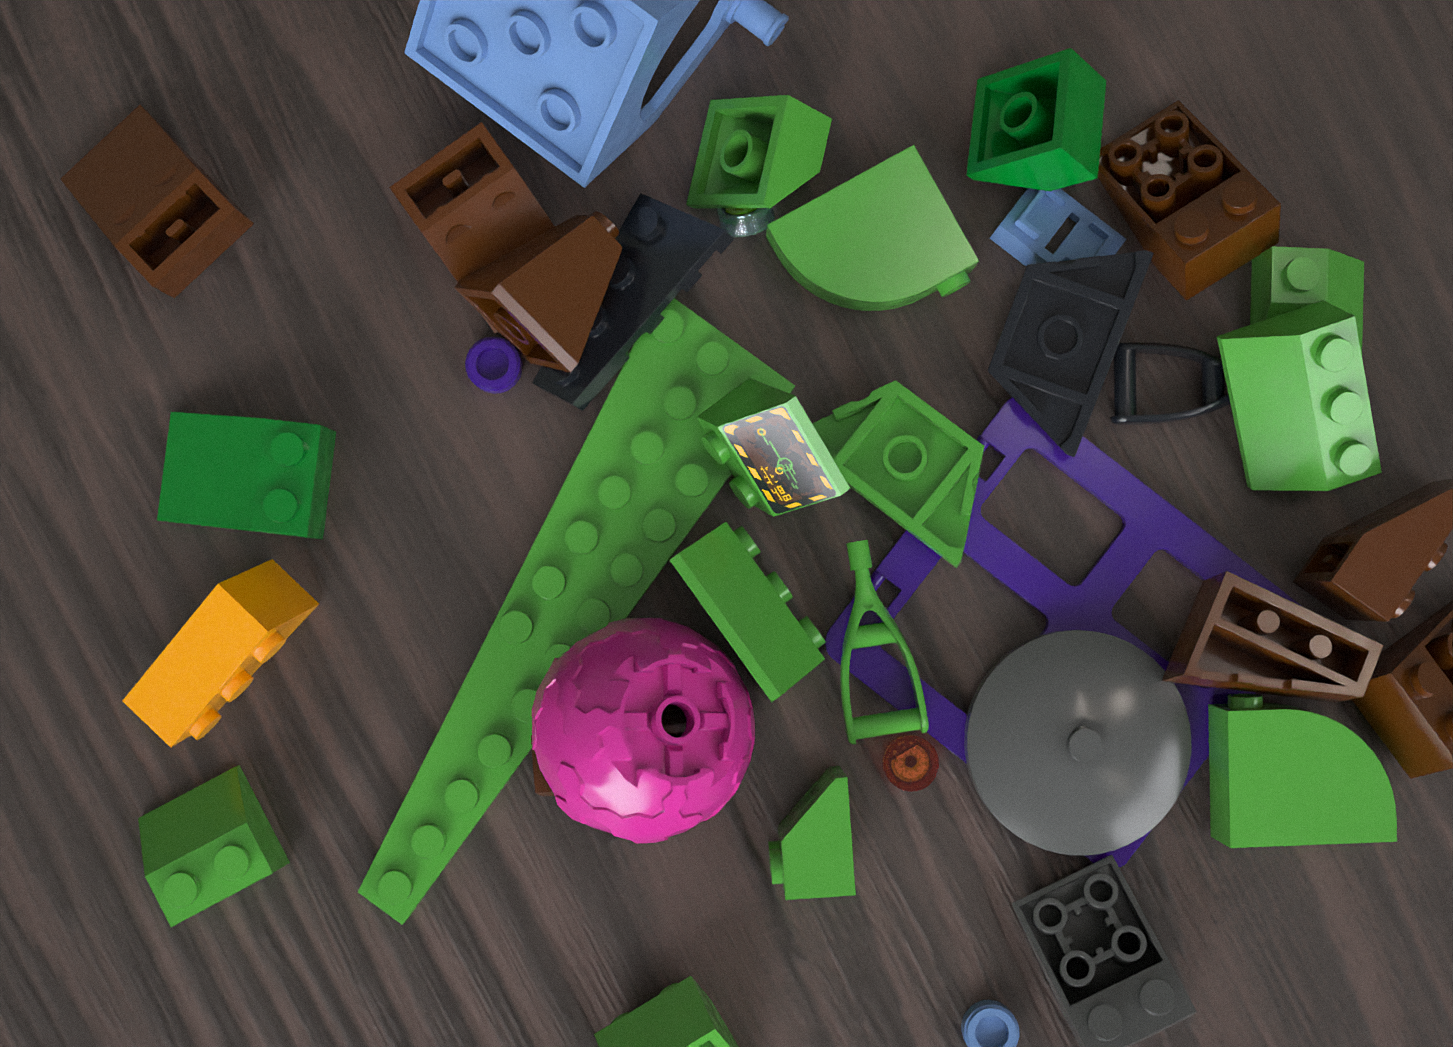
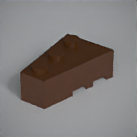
[1162,571,1384,702]

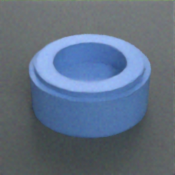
[961,1000,1020,1047]

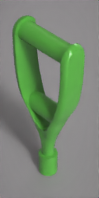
[840,540,929,744]

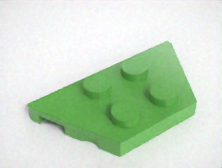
[812,380,984,568]

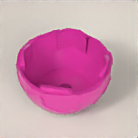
[532,618,755,844]

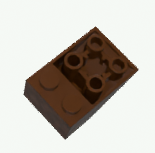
[1098,100,1281,301]
[60,104,254,298]
[389,122,555,335]
[1293,478,1453,622]
[1352,600,1453,779]

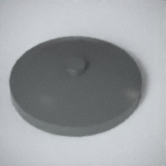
[964,630,1191,856]

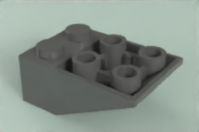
[1012,855,1197,1047]

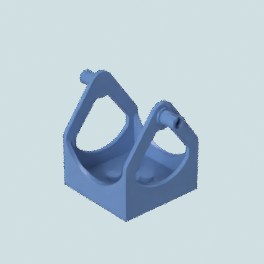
[404,0,789,188]

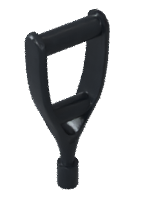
[1110,342,1230,425]

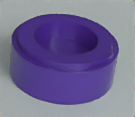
[465,337,523,394]

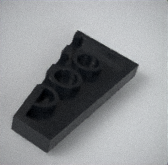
[532,193,734,411]

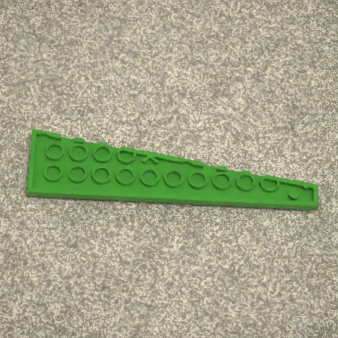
[358,298,795,925]

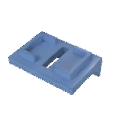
[989,188,1126,266]

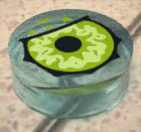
[717,207,775,237]

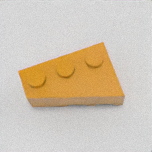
[122,559,319,747]

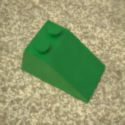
[157,412,336,540]

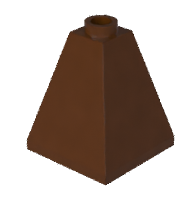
[454,211,623,372]

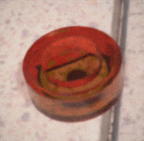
[882,734,939,792]

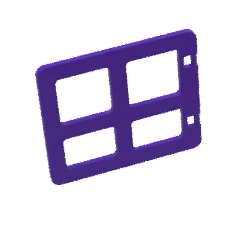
[825,397,1301,868]

